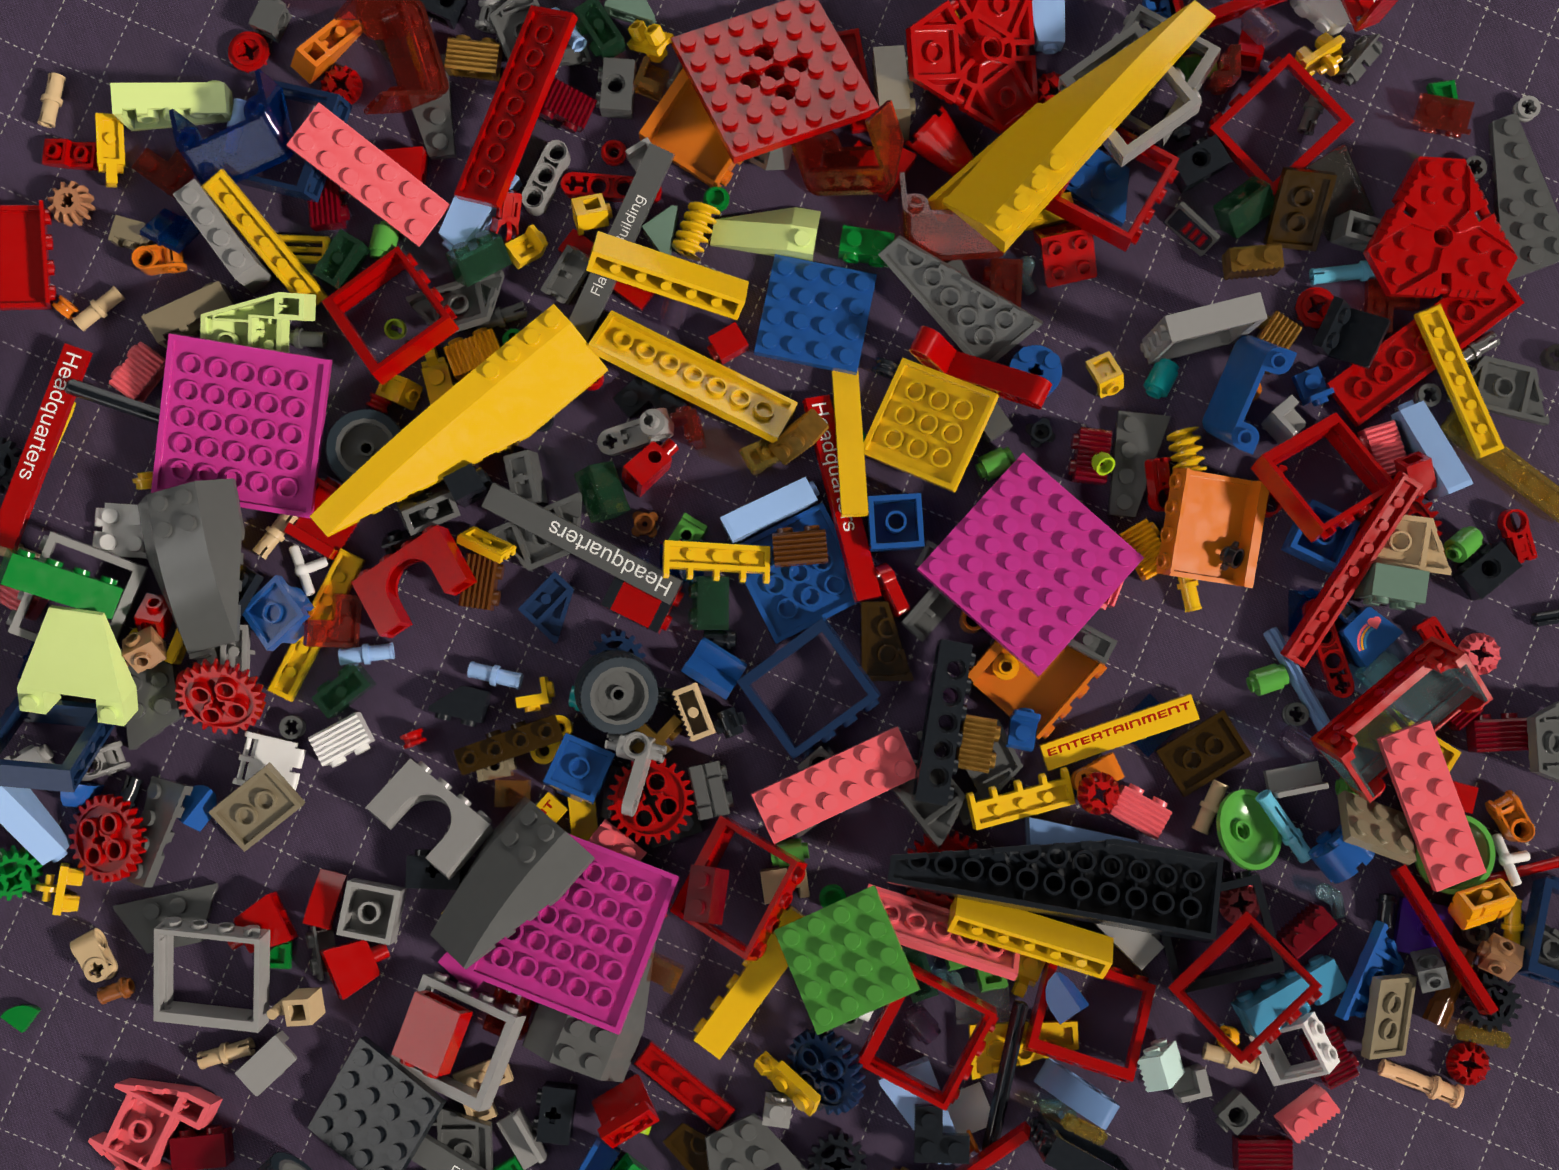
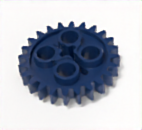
[787,1027,866,1115]

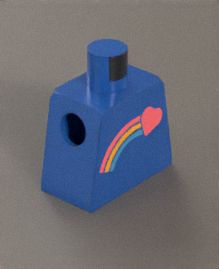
[1337,603,1403,668]

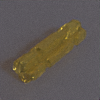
[1455,1024,1511,1049]
[1060,1113,1108,1146]

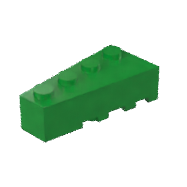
[0,548,123,619]

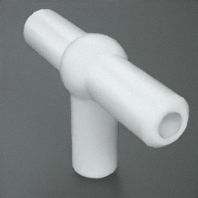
[289,545,329,596]
[1491,833,1530,887]

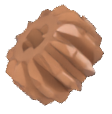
[47,181,96,227]

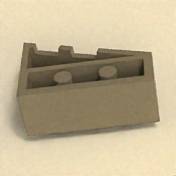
[872,45,916,142]
[141,281,237,349]

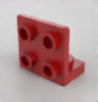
[1033,222,1097,288]
[592,1074,660,1149]

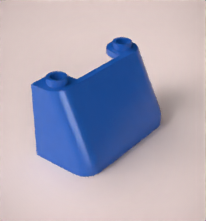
[1202,335,1297,455]

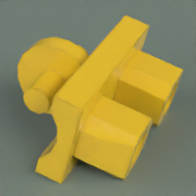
[627,19,674,63]
[1295,32,1345,76]
[35,863,84,916]

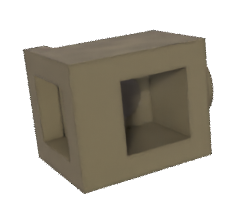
[108,215,155,250]
[476,757,517,782]

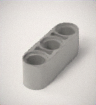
[522,140,571,216]

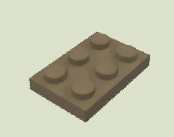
[209,762,306,852]
[1338,790,1416,865]
[1361,973,1417,1060]

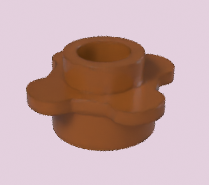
[631,511,659,538]

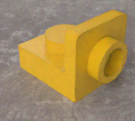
[1085,351,1124,398]
[375,375,423,411]

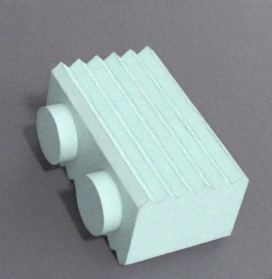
[1137,1038,1185,1092]

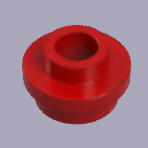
[601,140,627,166]

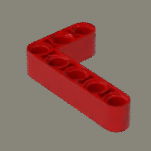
[909,326,1053,409]

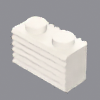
[308,712,375,768]

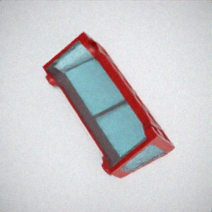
[1310,636,1493,803]

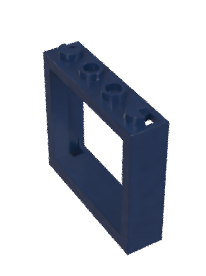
[228,78,353,203]
[736,617,882,759]
[0,696,115,792]
[1516,875,1559,988]

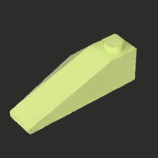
[710,207,821,261]

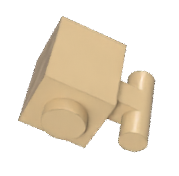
[760,867,810,904]
[267,987,326,1027]

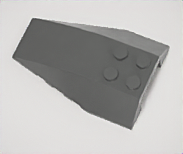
[138,478,245,654]
[430,796,595,969]
[522,942,656,1082]

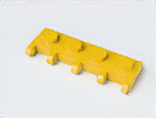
[662,540,770,584]
[966,767,1076,830]

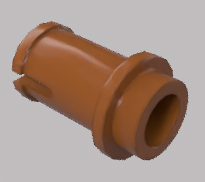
[97,977,135,1004]

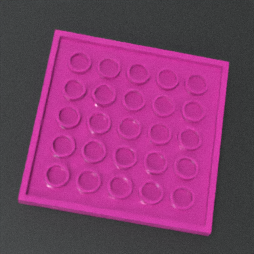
[151,333,332,518]
[917,453,1144,677]
[466,834,680,1035]

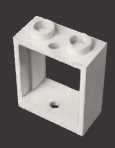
[1249,1012,1340,1086]

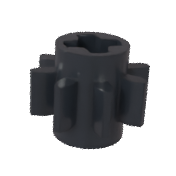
[713,707,747,739]

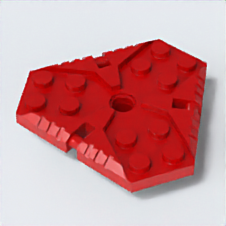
[906,0,1038,134]
[1363,156,1518,301]

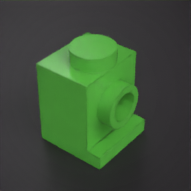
[668,513,708,542]

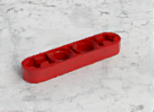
[561,172,662,204]
[1302,598,1355,698]

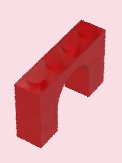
[351,525,477,638]

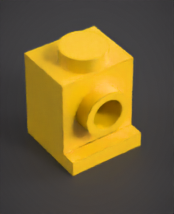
[571,193,613,236]

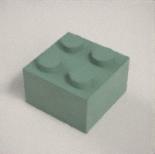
[1354,563,1430,611]

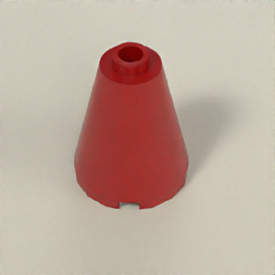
[905,106,974,177]

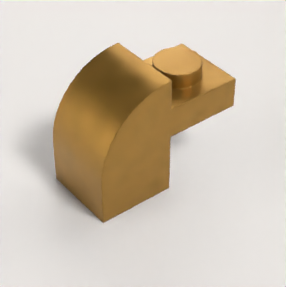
[632,715,683,755]

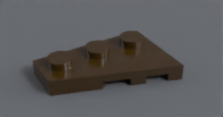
[860,601,914,681]
[662,1122,708,1170]

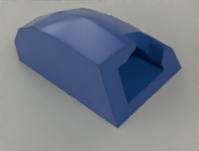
[60,781,105,807]
[178,785,217,832]
[1045,972,1089,1025]

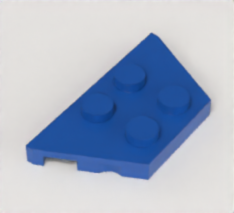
[1064,149,1130,226]
[1334,920,1405,1021]

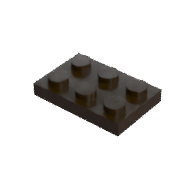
[1263,167,1337,252]
[1154,710,1252,797]

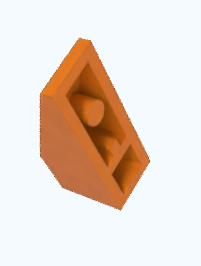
[290,8,367,84]

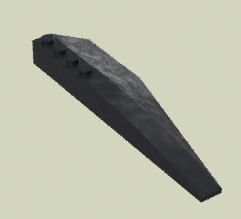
[887,839,1224,943]

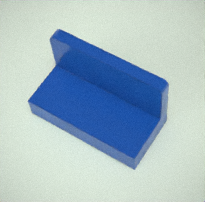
[681,637,747,700]
[578,1136,620,1170]

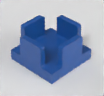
[242,575,314,651]
[543,733,615,804]

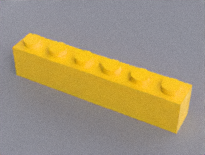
[586,231,749,320]
[947,897,1114,979]
[693,905,805,1060]

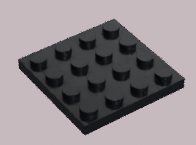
[307,1036,446,1170]

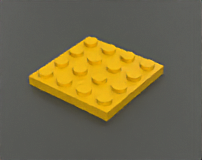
[863,357,999,493]

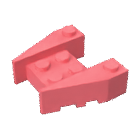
[88,1078,223,1170]

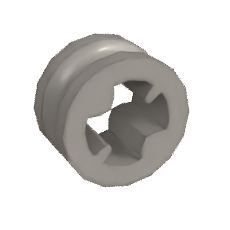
[1512,95,1541,122]

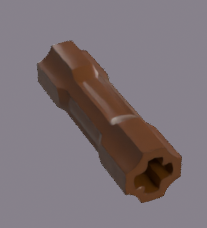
[1422,945,1478,1029]

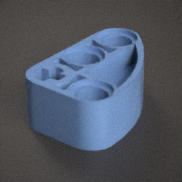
[1034,1058,1120,1130]

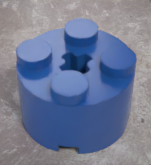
[1008,345,1062,398]
[1308,824,1375,884]

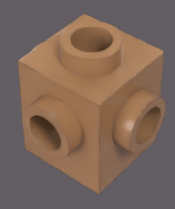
[122,625,167,673]
[1476,933,1525,982]

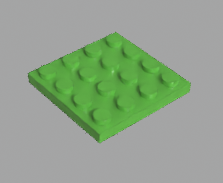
[774,885,920,1035]

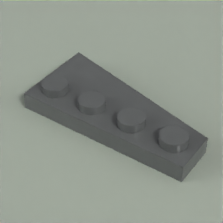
[1107,411,1171,518]
[127,776,193,888]

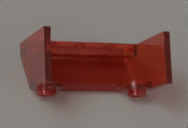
[334,0,449,115]
[791,100,904,196]
[897,172,1007,261]

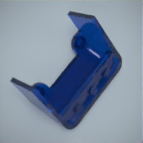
[169,69,294,185]

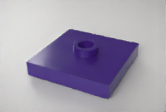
[1393,897,1454,961]

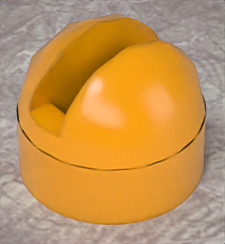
[1216,1025,1240,1048]

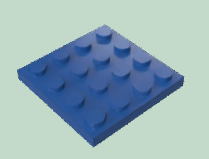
[754,254,877,375]
[740,502,859,644]

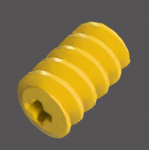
[671,202,721,261]
[1166,427,1207,472]

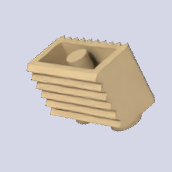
[672,683,716,742]

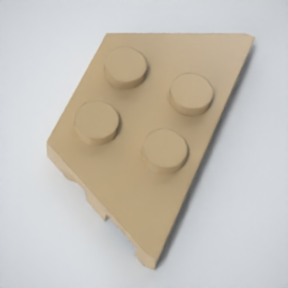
[1373,515,1452,575]

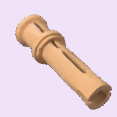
[1377,1058,1464,1109]

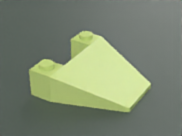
[200,292,316,353]
[17,605,138,726]

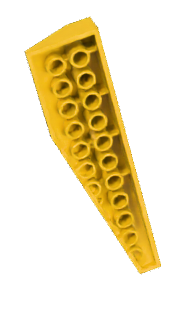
[943,0,1216,253]
[309,304,608,537]

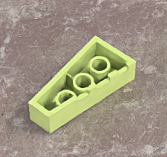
[110,80,233,131]

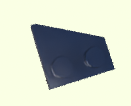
[518,571,574,644]

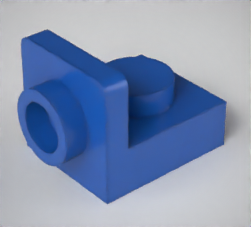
[1291,366,1335,407]
[1006,708,1041,752]

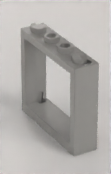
[1095,4,1221,147]
[1058,22,1202,167]
[1140,292,1268,365]
[6,532,148,642]
[153,917,270,1033]
[391,971,526,1112]

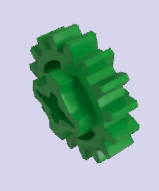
[0,845,43,901]

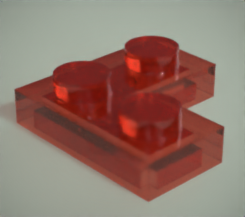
[131,141,207,200]
[1364,279,1420,334]
[303,593,362,648]

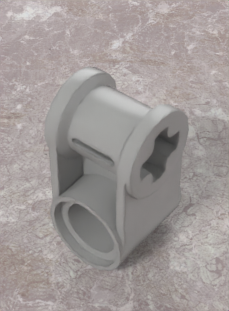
[81,741,131,781]

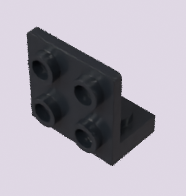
[1312,296,1391,369]

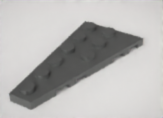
[1488,113,1559,281]
[878,235,1043,362]

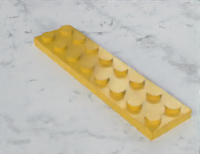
[588,310,798,443]

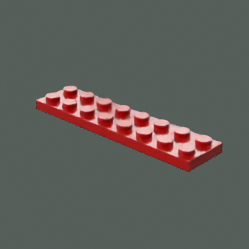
[454,5,578,209]
[1326,280,1524,427]

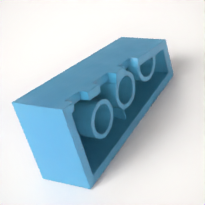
[1231,954,1348,1038]

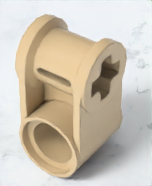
[70,928,118,982]

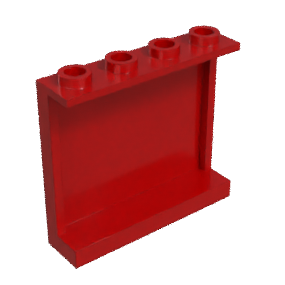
[0,200,57,311]

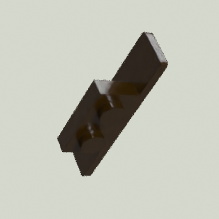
[454,715,563,775]

